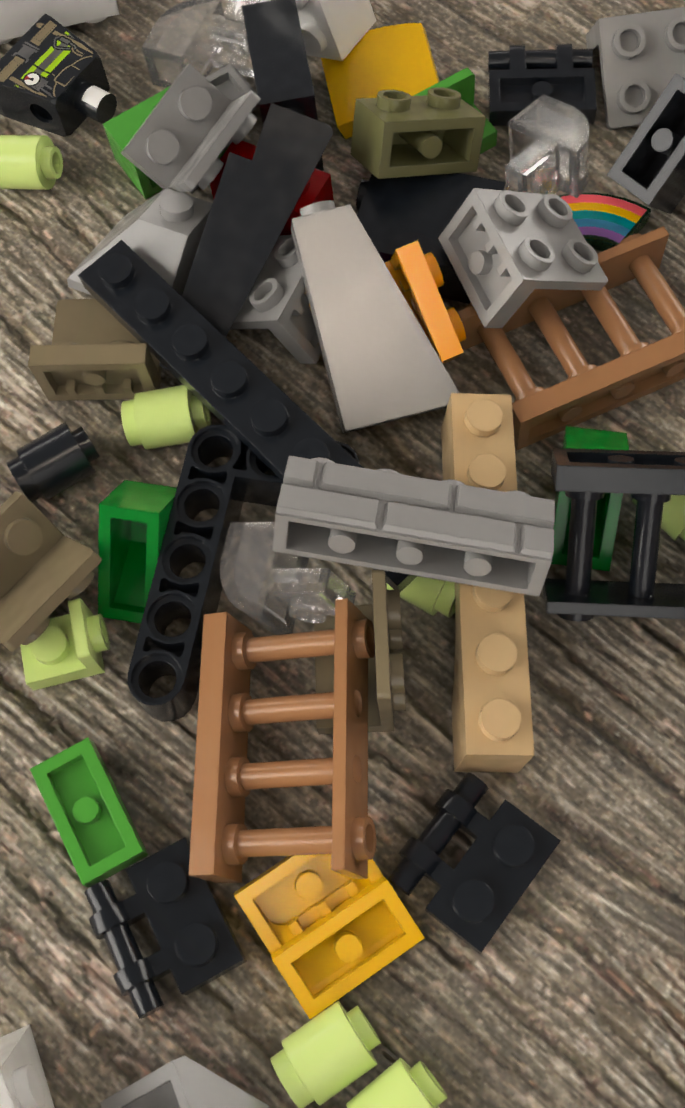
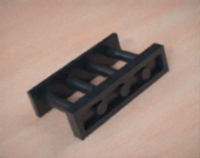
[543,448,685,622]

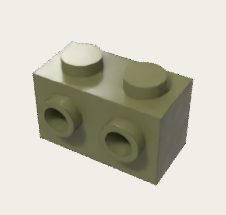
[350,88,486,179]

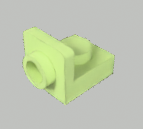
[20,598,110,691]

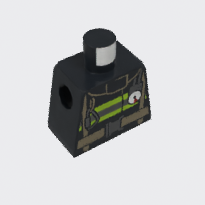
[0,14,117,137]

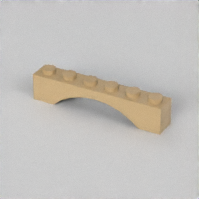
[441,393,534,773]

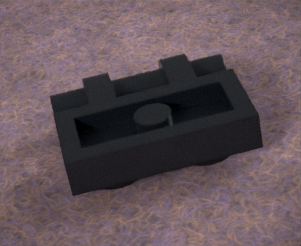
[488,43,597,126]
[388,772,561,954]
[84,837,247,1019]

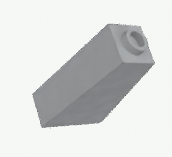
[291,200,459,434]

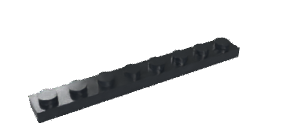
[78,240,417,592]

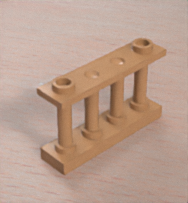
[457,226,685,451]
[189,598,376,884]

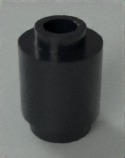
[7,422,100,502]

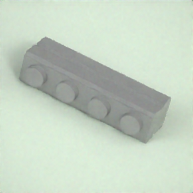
[272,455,555,596]

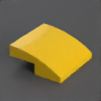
[321,23,440,139]
[234,854,425,1019]

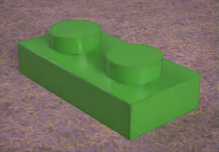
[30,737,148,888]

